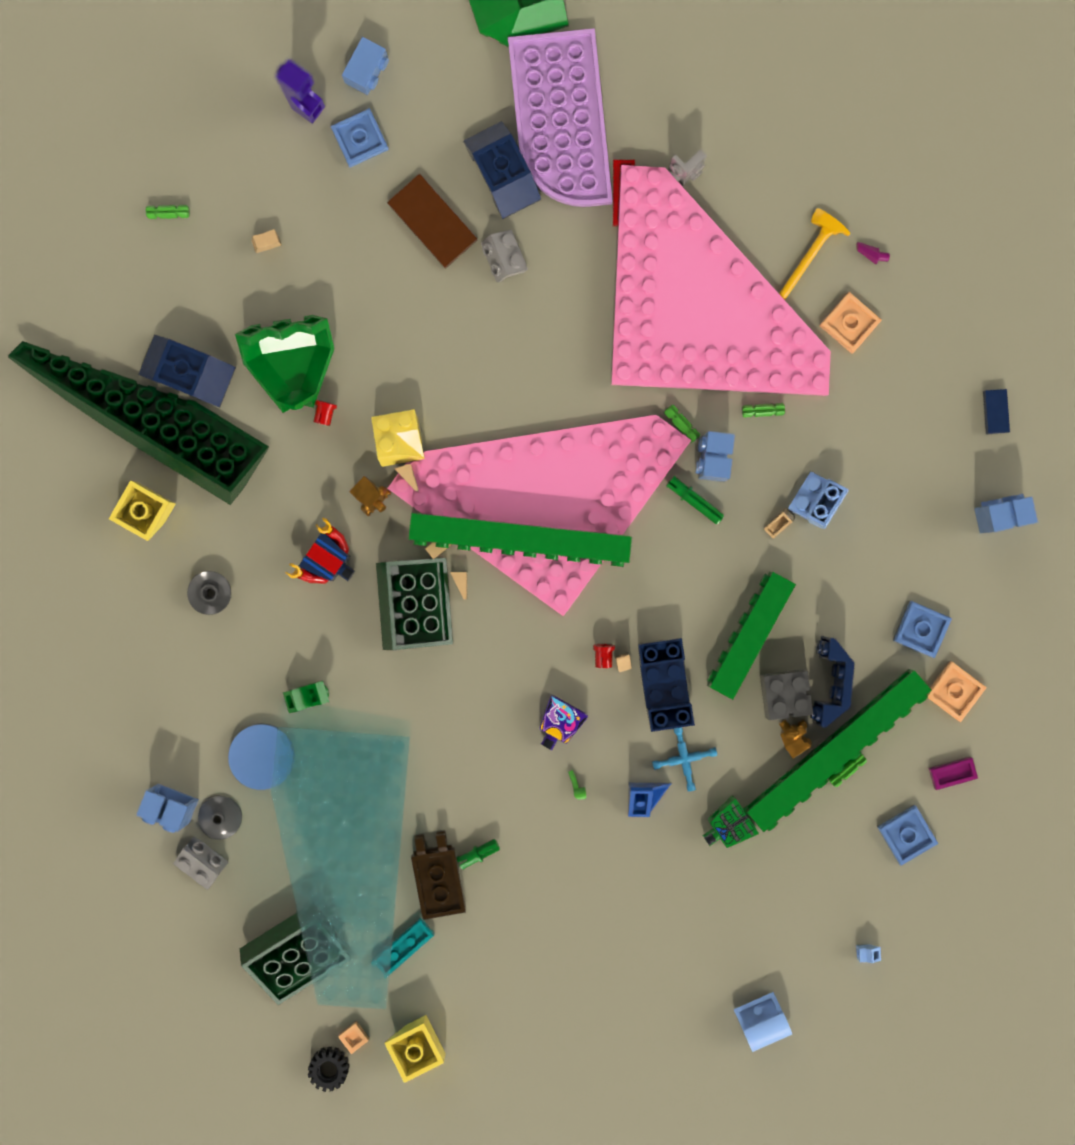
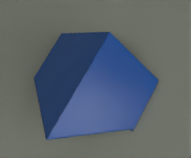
[628,782,672,817]

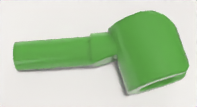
[568,770,586,800]

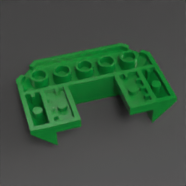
[469,0,569,47]

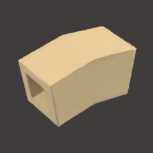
[251,229,281,253]

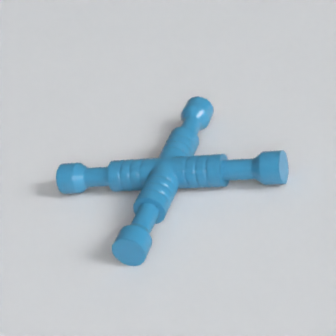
[652,728,717,791]

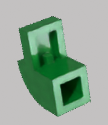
[283,681,329,713]

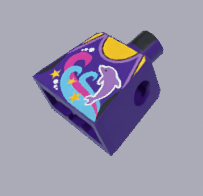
[539,694,588,750]

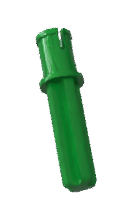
[666,475,724,524]

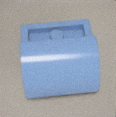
[788,471,849,529]
[734,992,792,1052]

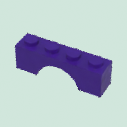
[275,58,325,124]

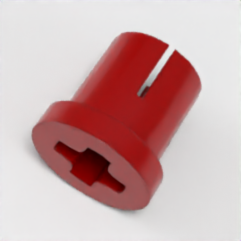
[313,400,337,426]
[593,644,615,668]

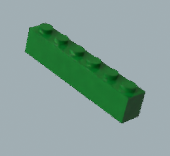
[707,572,796,700]

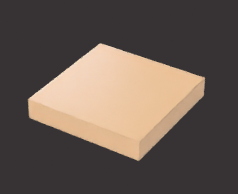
[819,292,882,354]
[927,661,987,722]

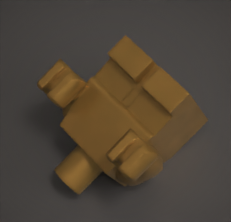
[349,476,391,516]
[779,719,812,758]

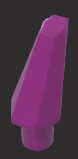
[856,242,890,264]

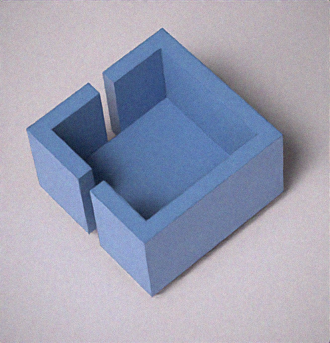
[695,431,735,482]
[974,494,1038,534]
[136,784,199,833]

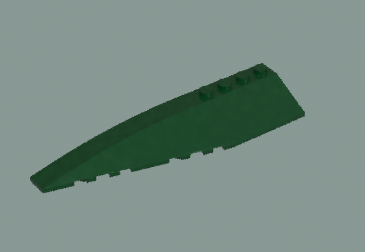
[8,341,269,505]

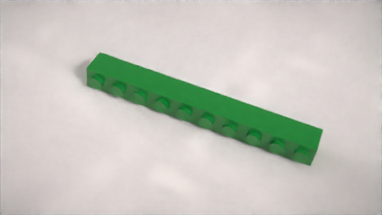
[409,513,632,567]
[744,669,932,832]

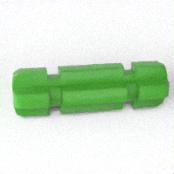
[146,205,190,219]
[742,403,785,418]
[664,405,700,443]
[828,754,867,787]

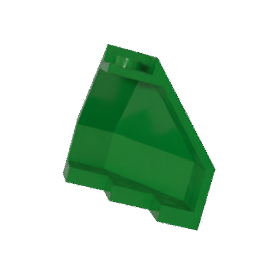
[235,315,335,413]

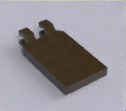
[411,830,466,920]

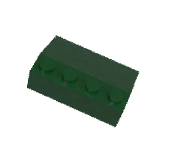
[376,558,453,650]
[239,902,352,1005]

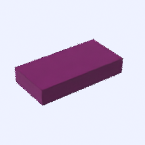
[928,757,978,790]

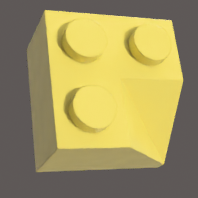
[371,409,425,467]
[109,480,176,541]
[384,1015,446,1083]

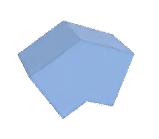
[856,944,881,963]

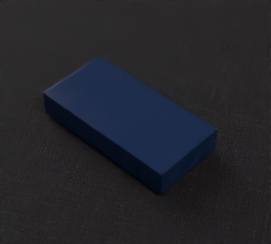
[983,389,1010,435]

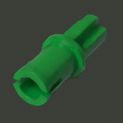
[457,839,500,870]

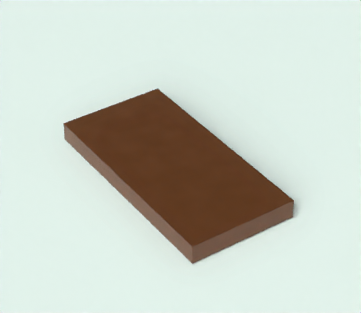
[387,174,478,269]

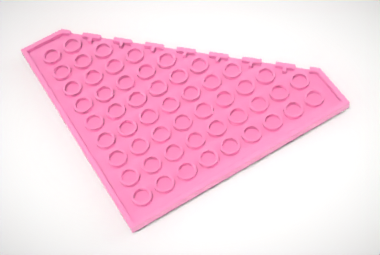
[611,165,831,396]
[387,415,691,616]

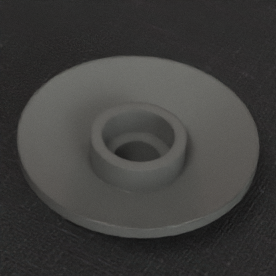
[187,571,231,615]
[198,796,242,840]

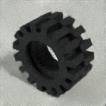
[308,1046,350,1092]

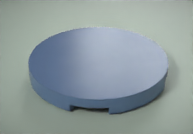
[228,724,295,790]

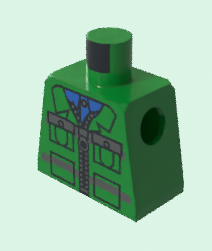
[702,795,759,848]

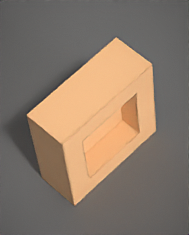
[338,1021,370,1054]

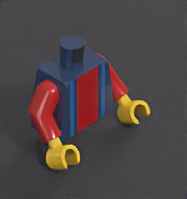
[285,518,355,584]

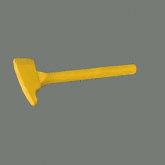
[779,208,850,300]

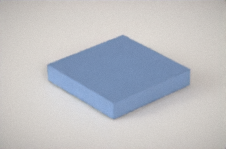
[330,108,389,168]
[893,601,952,658]
[877,805,939,866]

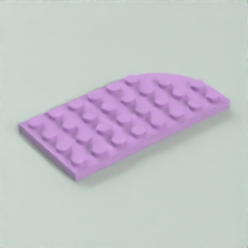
[508,28,613,207]

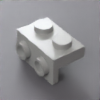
[668,149,707,186]
[481,229,528,283]
[173,837,228,890]

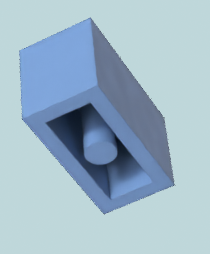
[342,37,389,95]

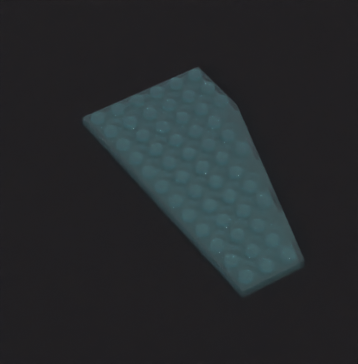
[271,727,410,1009]

